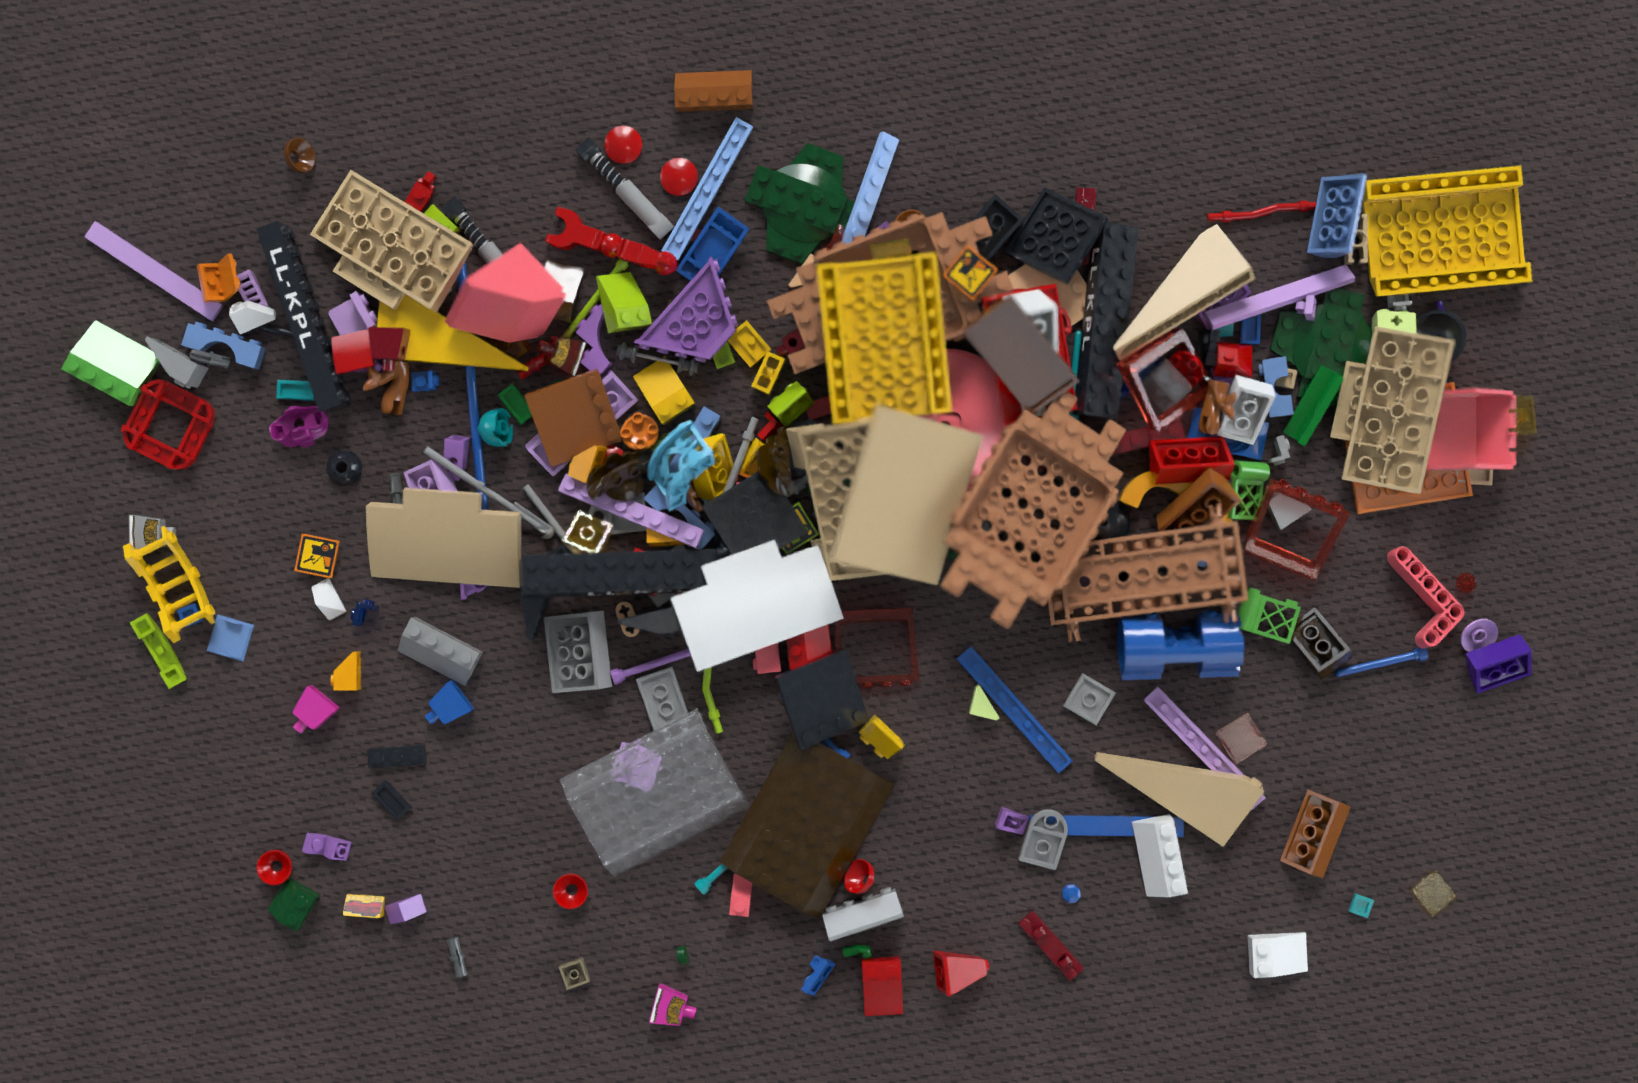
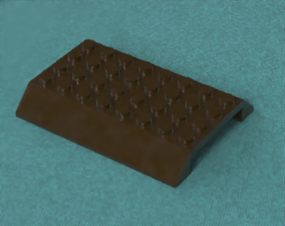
[720,733,895,919]

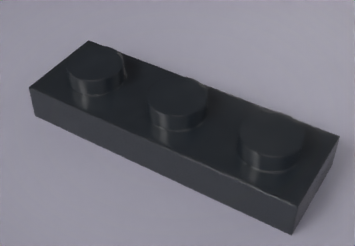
[367,744,427,768]

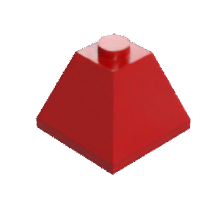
[1213,341,1252,379]

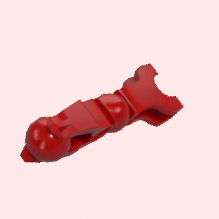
[545,207,678,275]

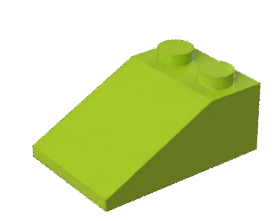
[596,272,652,333]

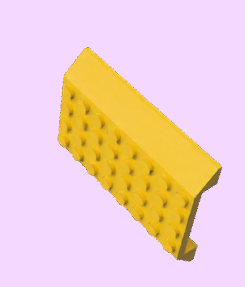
[1362,166,1532,297]
[817,253,952,424]

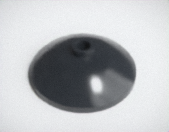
[1416,310,1467,363]
[1089,499,1130,541]

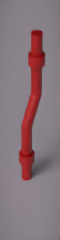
[1207,200,1317,223]

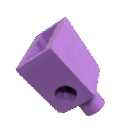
[443,435,471,481]

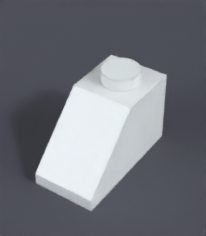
[229,301,276,334]

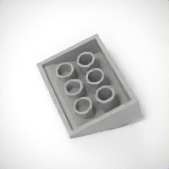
[544,611,612,693]

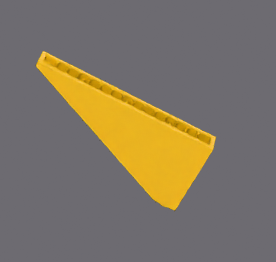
[377,295,528,371]

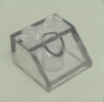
[1138,359,1193,413]

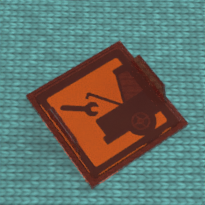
[1215,712,1268,765]

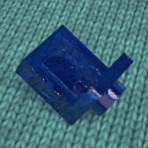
[350,599,379,626]

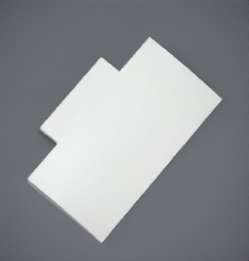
[671,540,843,672]

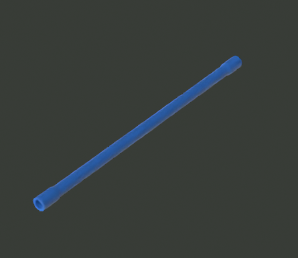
[456,263,489,510]

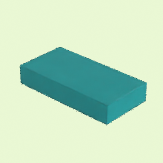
[276,380,315,401]

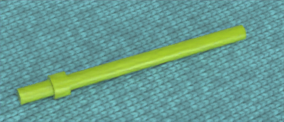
[561,259,629,340]

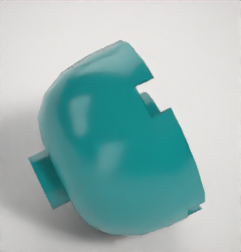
[478,408,513,447]

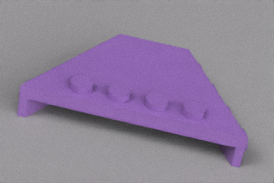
[634,256,738,362]

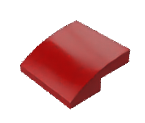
[331,329,376,375]

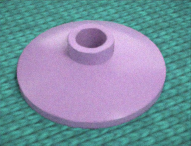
[1461,619,1498,652]

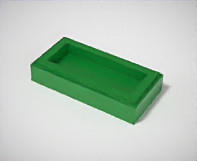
[498,383,532,425]

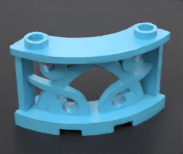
[647,420,715,511]

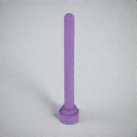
[610,648,691,685]

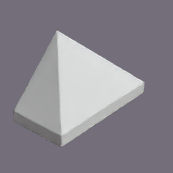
[311,578,347,620]

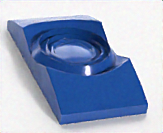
[676,207,750,281]
[1187,407,1269,461]

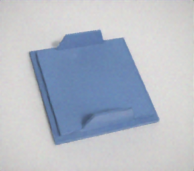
[207,614,254,661]

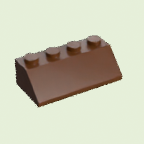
[674,70,753,112]
[1157,468,1241,532]
[1280,790,1351,878]

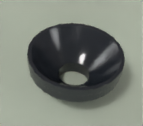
[327,450,362,485]

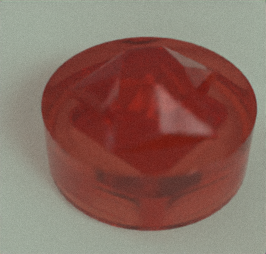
[1456,573,1477,593]

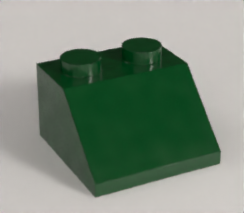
[268,877,320,931]

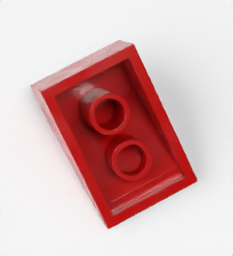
[862,956,903,1016]

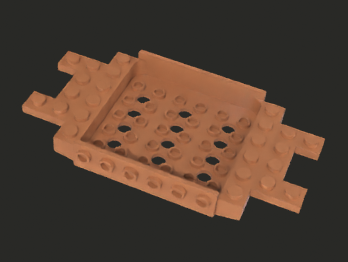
[767,212,1014,374]
[941,391,1126,628]

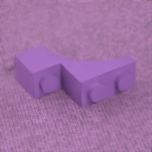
[576,304,612,377]

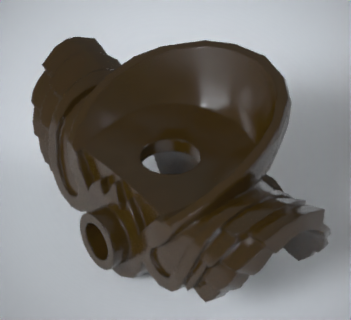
[757,426,793,496]
[587,451,650,501]

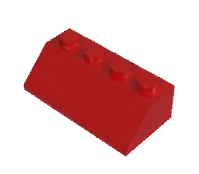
[1149,437,1235,485]
[786,624,832,670]

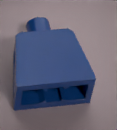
[425,680,474,725]

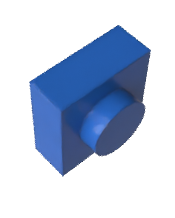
[177,603,203,628]

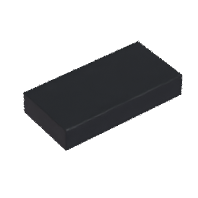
[371,780,412,821]

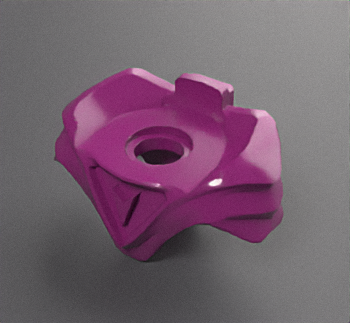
[269,406,328,448]

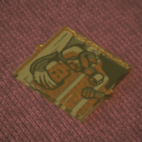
[1411,870,1457,916]

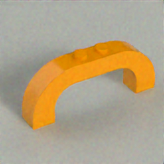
[1118,471,1232,523]

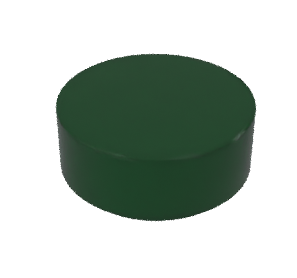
[677,946,689,966]

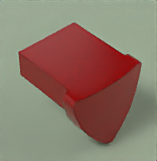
[757,411,783,443]

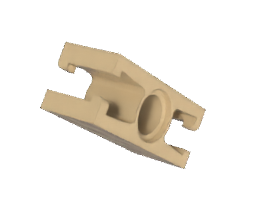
[1344,214,1368,265]

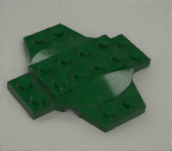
[744,143,855,264]
[1269,288,1372,407]

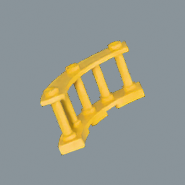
[123,526,215,643]

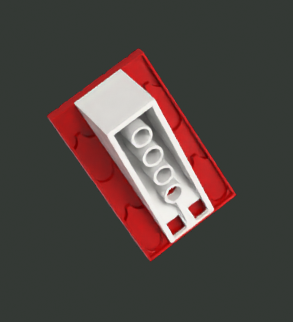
[981,284,1078,425]

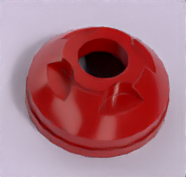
[256,850,292,885]
[844,859,874,894]
[553,874,588,909]

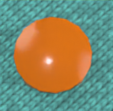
[620,413,659,451]

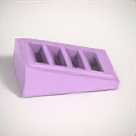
[237,270,269,307]

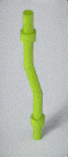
[702,666,723,734]

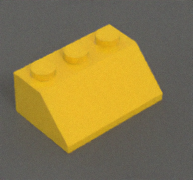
[686,434,738,501]

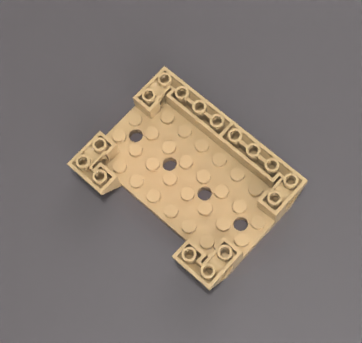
[786,417,889,581]

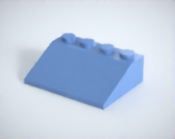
[1307,174,1367,258]

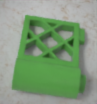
[1228,461,1270,520]
[1238,588,1301,644]

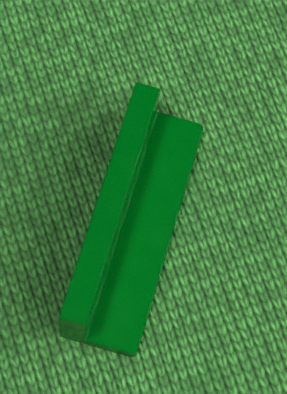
[1283,365,1344,446]

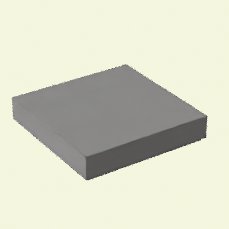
[1063,673,1116,726]

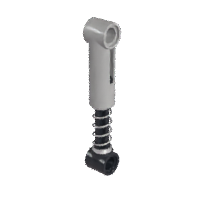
[575,137,674,240]
[440,196,503,265]

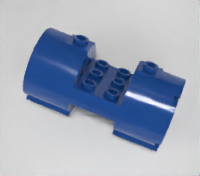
[1117,610,1244,680]

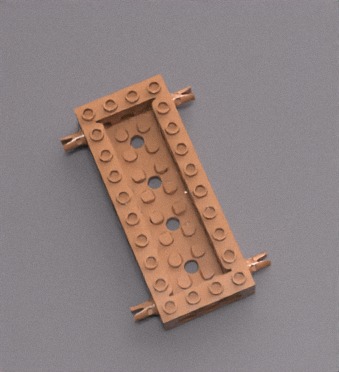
[1048,504,1248,642]

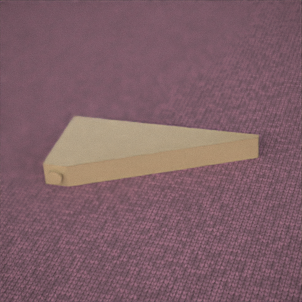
[1113,224,1255,360]
[1095,752,1264,846]

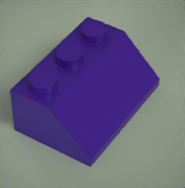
[1466,634,1531,694]

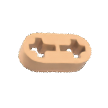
[616,602,640,637]

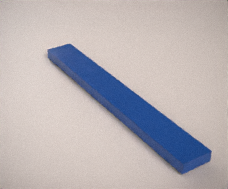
[957,646,1073,774]
[1029,815,1184,837]

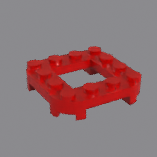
[121,379,215,470]

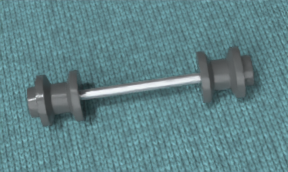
[616,341,699,376]

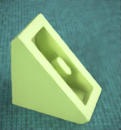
[969,684,999,720]

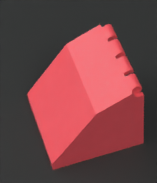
[445,243,566,343]
[1426,388,1516,470]

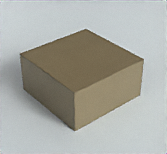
[559,957,591,990]

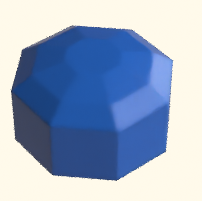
[1062,884,1081,903]

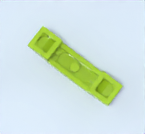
[130,613,186,689]

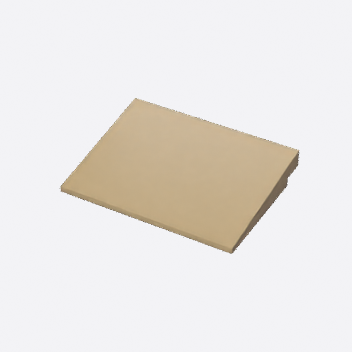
[829,405,983,585]

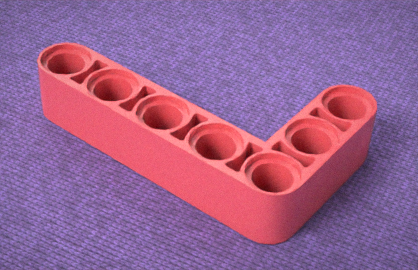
[1387,547,1464,649]

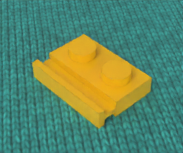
[728,320,772,368]

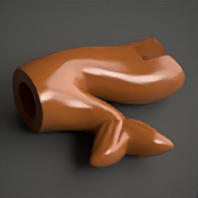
[363,361,409,415]
[1198,379,1237,435]

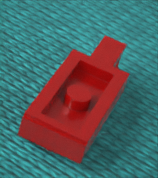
[404,171,436,213]

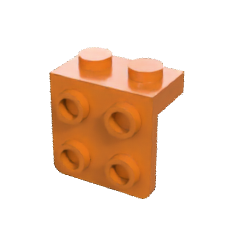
[197,254,240,303]

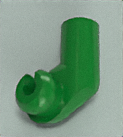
[843,944,872,959]

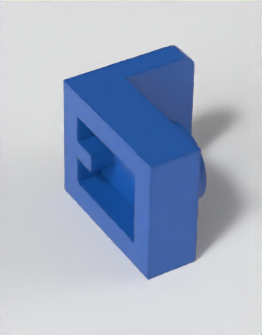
[411,370,439,392]

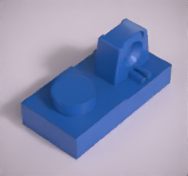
[801,955,836,995]

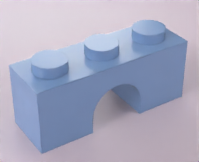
[1259,356,1293,417]

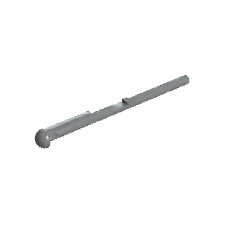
[423,446,554,539]

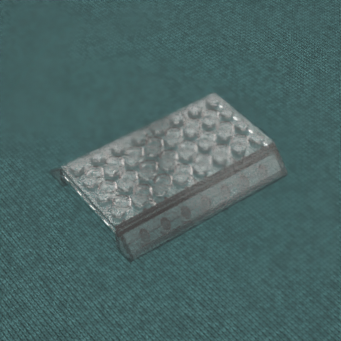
[560,709,750,877]

